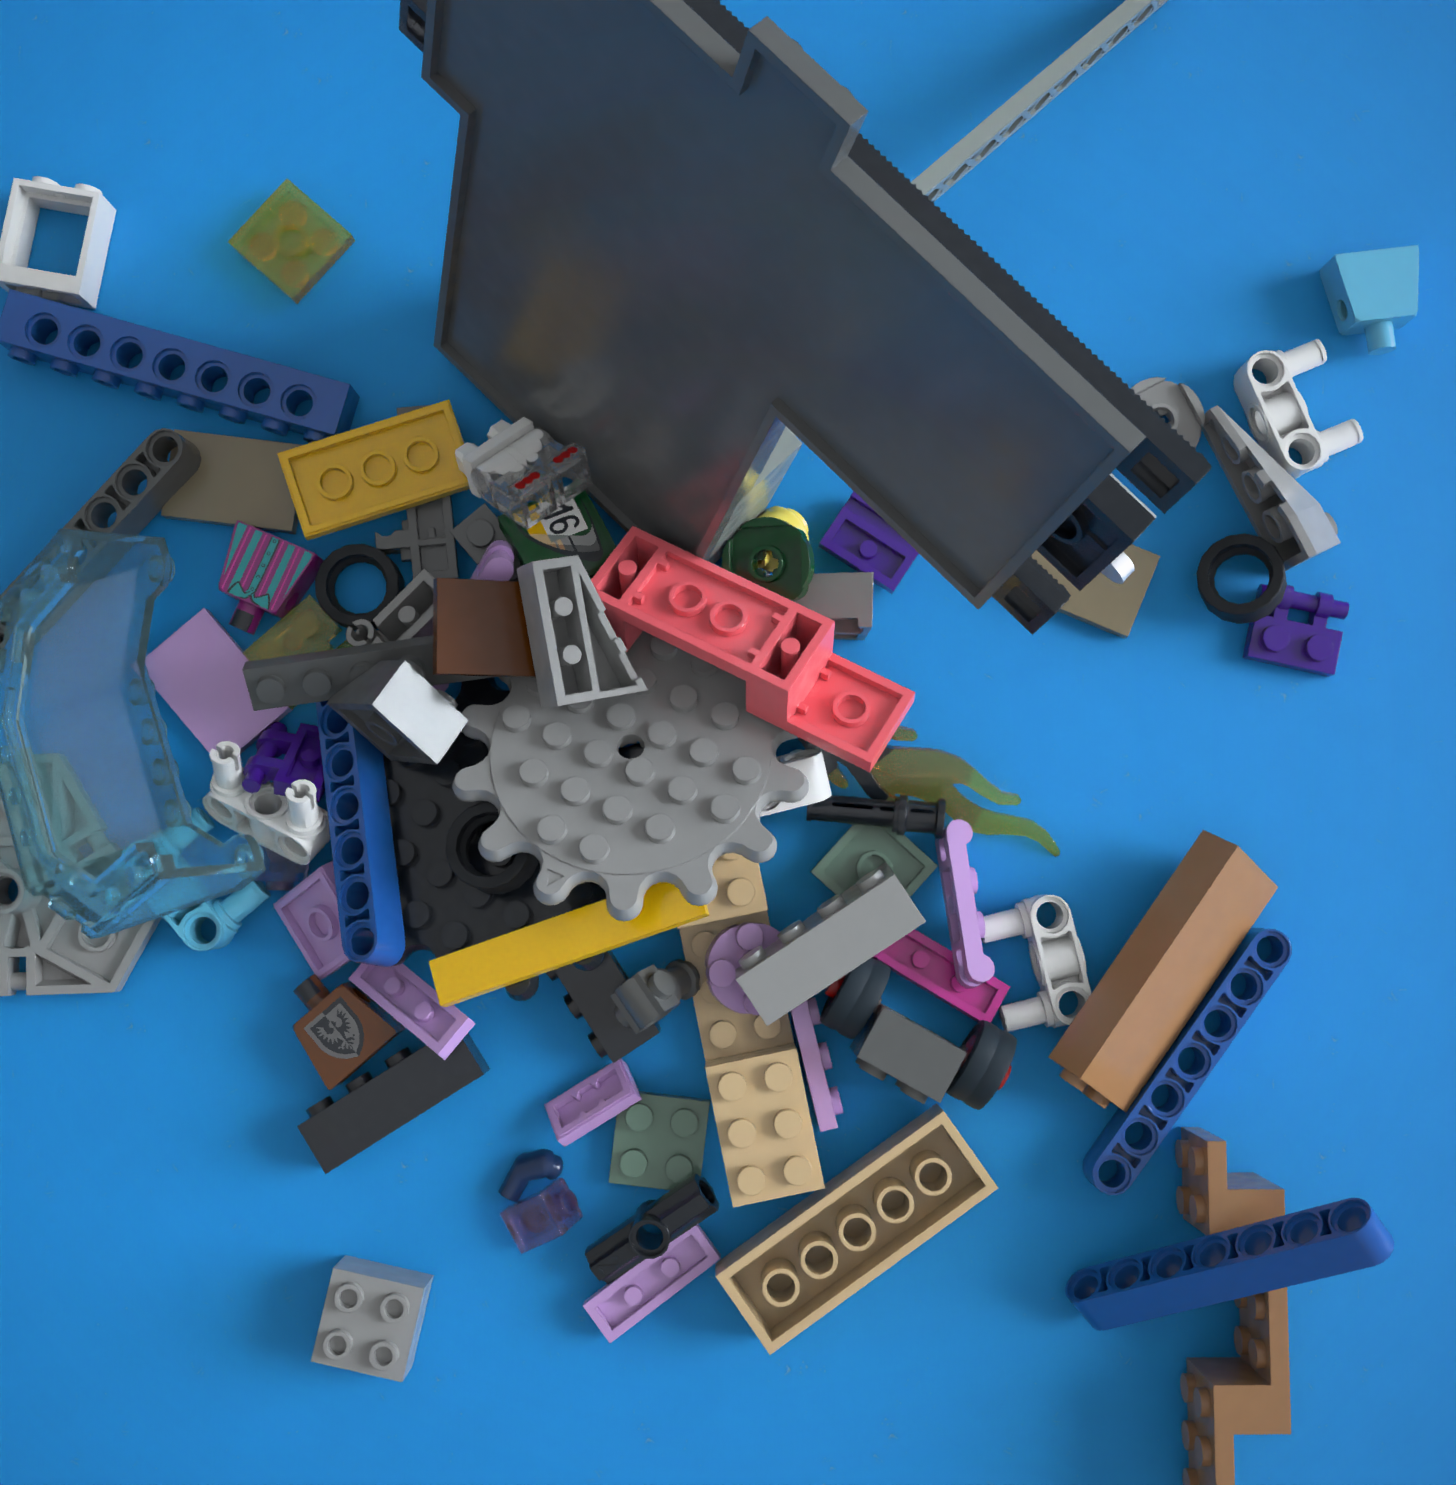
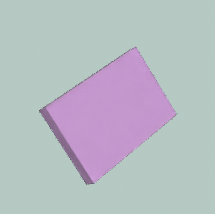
[135,608,293,753]

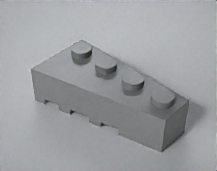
[735,862,926,1026]

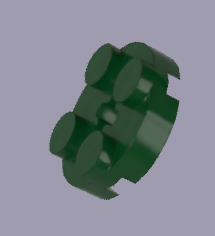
[721,517,815,601]

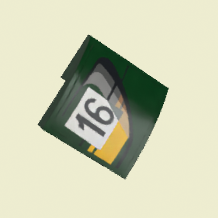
[498,481,616,579]

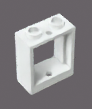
[0,176,116,309]

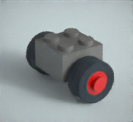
[820,958,1017,1110]

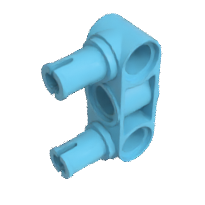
[124,807,271,951]

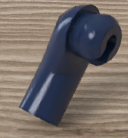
[498,1149,563,1202]

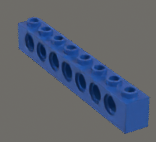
[0,289,360,443]

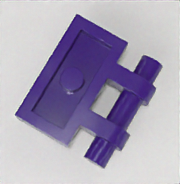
[1242,584,1349,677]
[242,722,325,803]

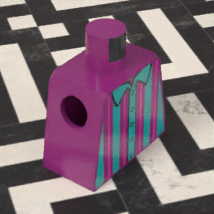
[219,520,324,635]

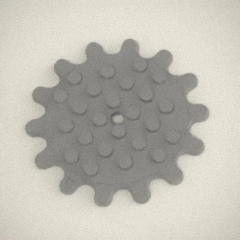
[452,631,809,921]

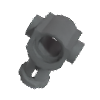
[610,959,700,1034]

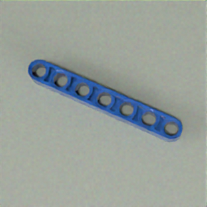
[316,701,405,967]
[1083,928,1292,1195]
[1065,1198,1394,1331]

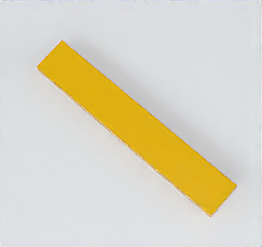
[429,882,710,1007]

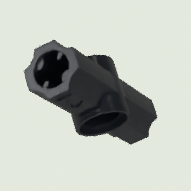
[585,1173,719,1284]

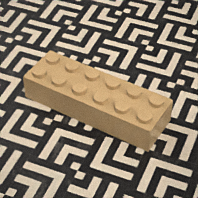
[715,1103,998,1355]

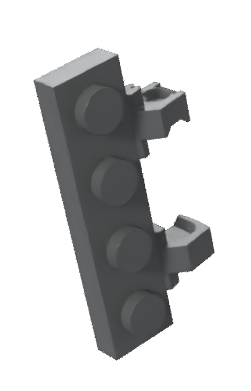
[375,405,460,579]

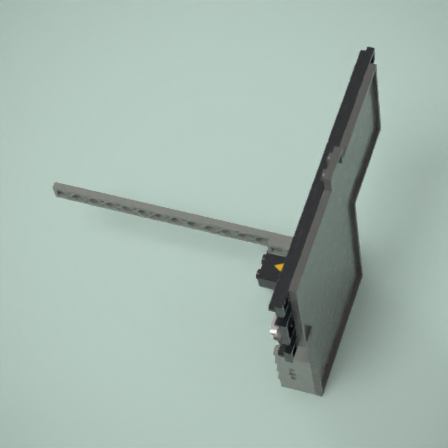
[399,0,1212,635]

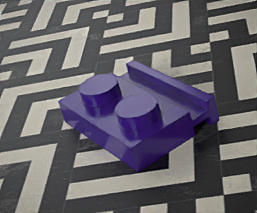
[818,491,919,594]

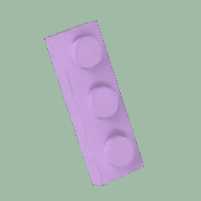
[348,963,476,1060]
[790,997,844,1132]
[583,1224,721,1343]

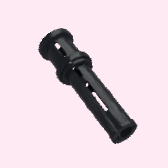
[806,794,946,839]

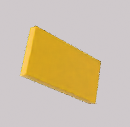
[277,399,470,541]

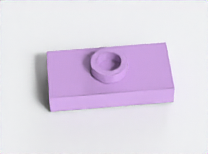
[544,1059,642,1147]

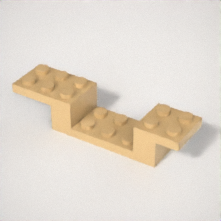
[677,853,825,1208]

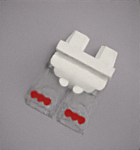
[455,417,593,530]

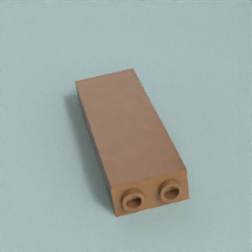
[1048,830,1278,1112]

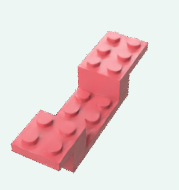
[591,526,915,772]

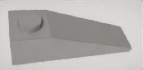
[1201,405,1341,571]

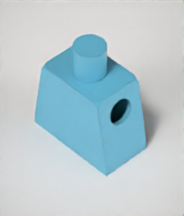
[1319,245,1419,355]

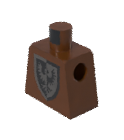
[293,974,405,1090]

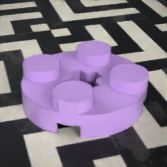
[705,922,780,1015]

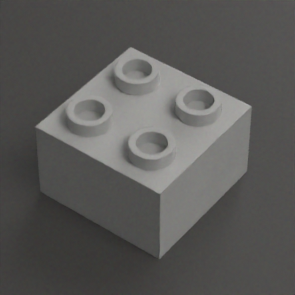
[311,1255,434,1382]

